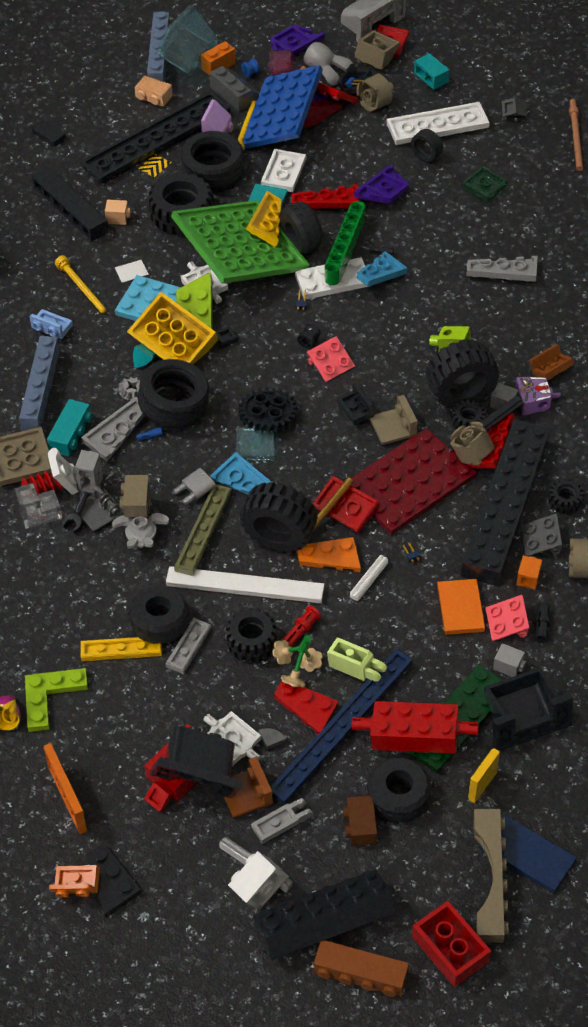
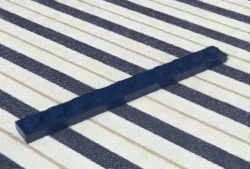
[270,649,412,805]

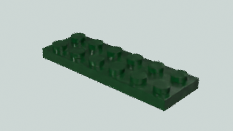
[405,665,502,774]

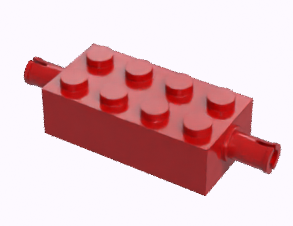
[352,701,479,754]

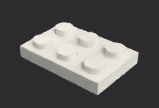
[261,149,306,192]

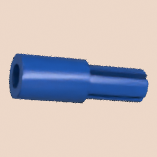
[136,427,163,441]

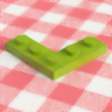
[25,668,88,732]

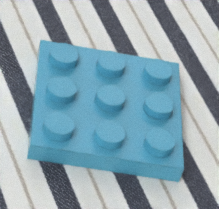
[115,275,181,321]

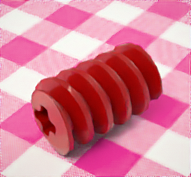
[21,470,63,502]

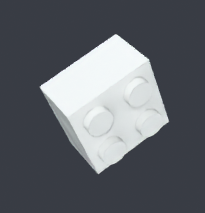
[228,851,289,910]

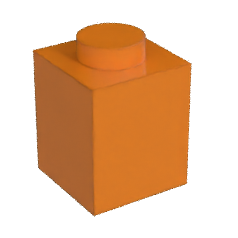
[516,555,542,590]

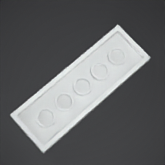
[387,102,489,145]

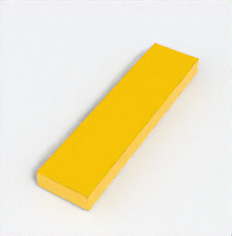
[81,637,162,661]

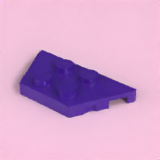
[270,25,325,64]
[354,164,409,204]

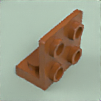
[224,757,273,818]

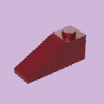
[303,100,342,128]

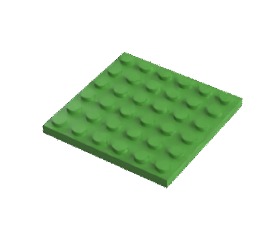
[171,200,310,284]

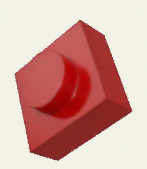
[144,781,173,812]

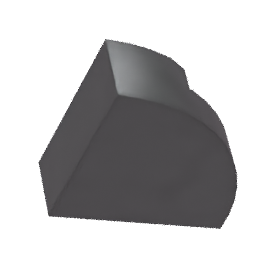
[258,728,286,750]

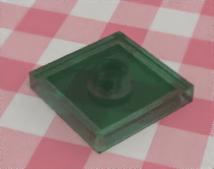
[461,166,508,202]

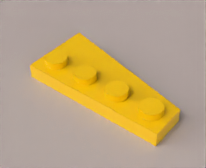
[246,191,281,247]

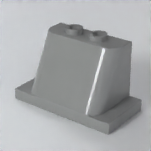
[341,0,406,42]

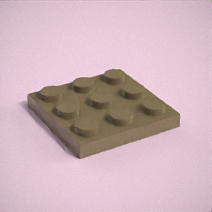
[0,427,51,486]

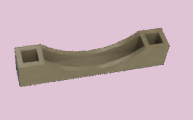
[474,809,509,943]

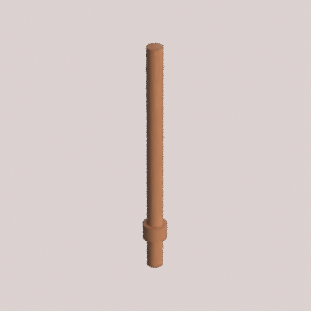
[569,99,583,171]

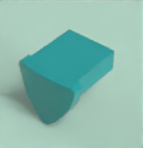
[133,344,158,368]

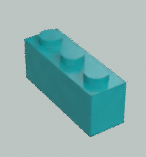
[47,399,92,456]

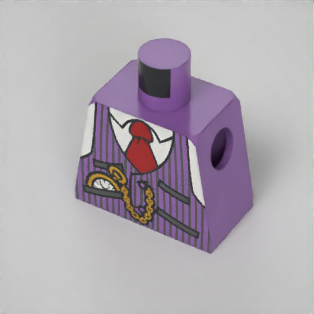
[515,377,560,415]

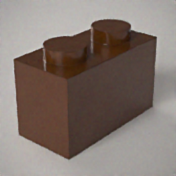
[343,796,377,846]

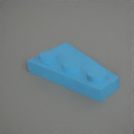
[357,251,408,287]
[209,452,271,495]

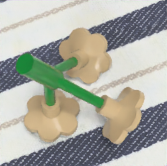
[273,635,323,687]

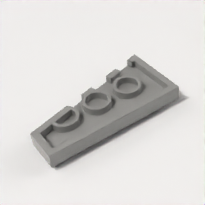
[466,256,538,282]
[81,397,145,462]

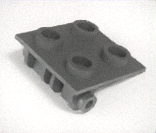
[73,485,124,532]
[521,513,562,556]

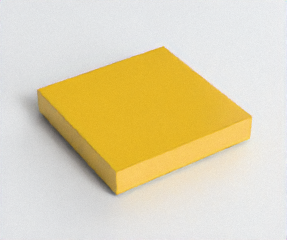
[468,748,500,803]

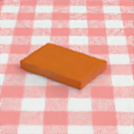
[437,579,485,635]

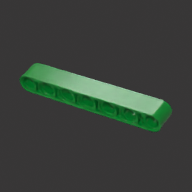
[324,201,365,285]

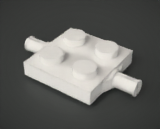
[181,261,228,304]
[204,711,261,767]

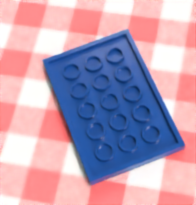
[243,65,323,149]

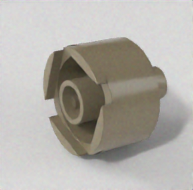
[357,73,394,111]
[450,422,495,465]
[569,538,588,578]

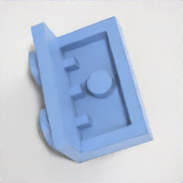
[30,309,73,339]

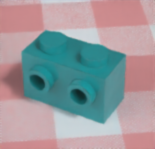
[414,53,449,90]

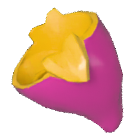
[0,695,21,731]

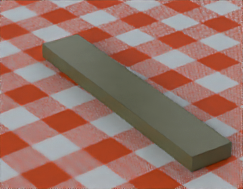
[174,484,232,576]

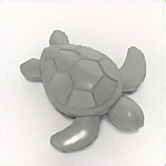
[112,513,169,549]

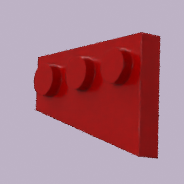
[316,82,359,104]
[274,681,338,735]

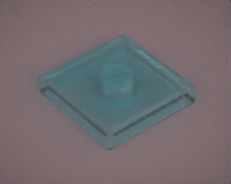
[237,427,274,460]

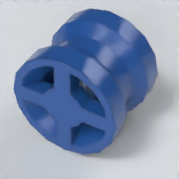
[241,58,260,78]

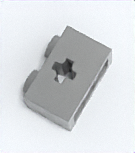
[75,450,103,493]

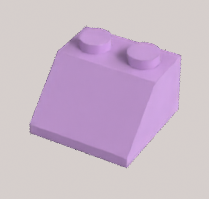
[201,99,233,134]

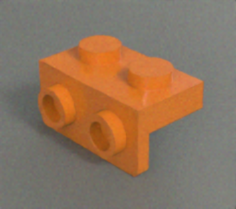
[49,865,100,897]

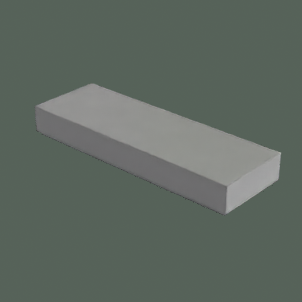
[165,618,212,674]

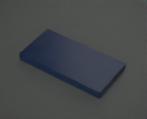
[479,813,577,893]

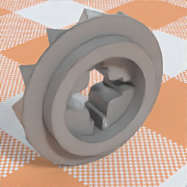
[118,376,140,401]

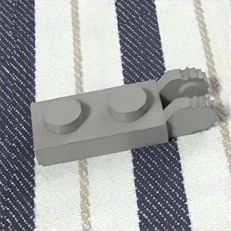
[251,798,313,844]

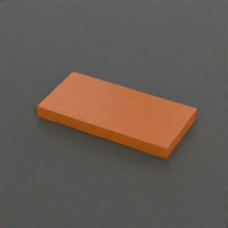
[43,743,87,834]

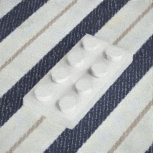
[295,257,367,300]

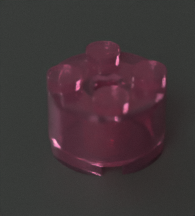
[269,50,295,76]

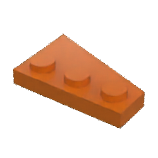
[297,537,361,573]

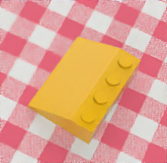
[127,292,218,364]

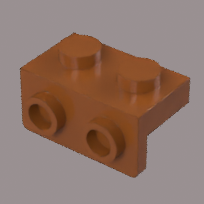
[530,344,574,380]

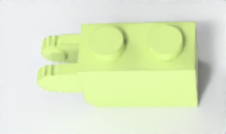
[327,637,387,682]

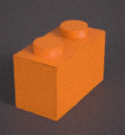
[201,41,236,76]

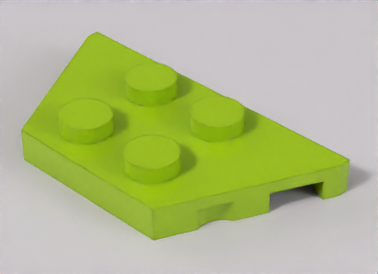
[176,272,212,329]

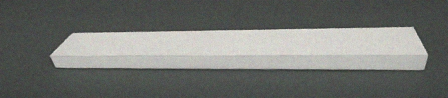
[166,566,324,603]

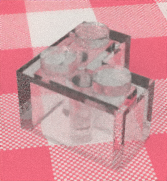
[15,483,62,529]

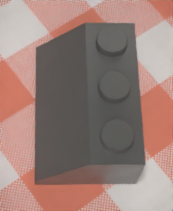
[209,66,260,112]

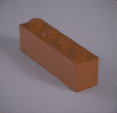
[314,940,409,997]

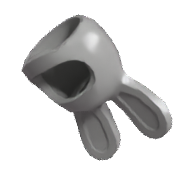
[304,42,353,86]

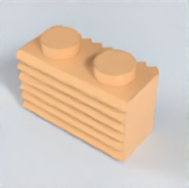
[134,75,172,107]

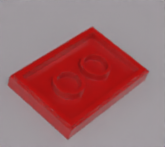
[312,476,380,534]

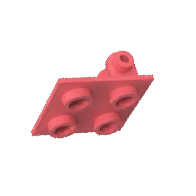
[307,336,355,382]
[486,595,530,641]

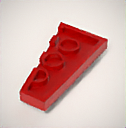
[291,184,359,209]
[468,413,516,468]

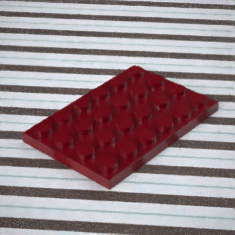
[351,428,477,535]

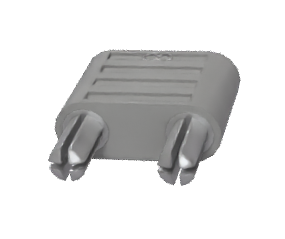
[173,468,216,505]

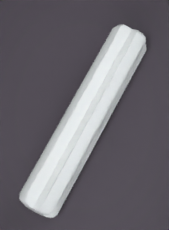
[350,555,388,601]

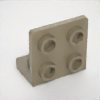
[370,395,418,445]

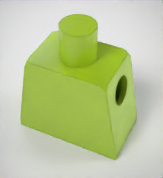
[429,326,471,352]

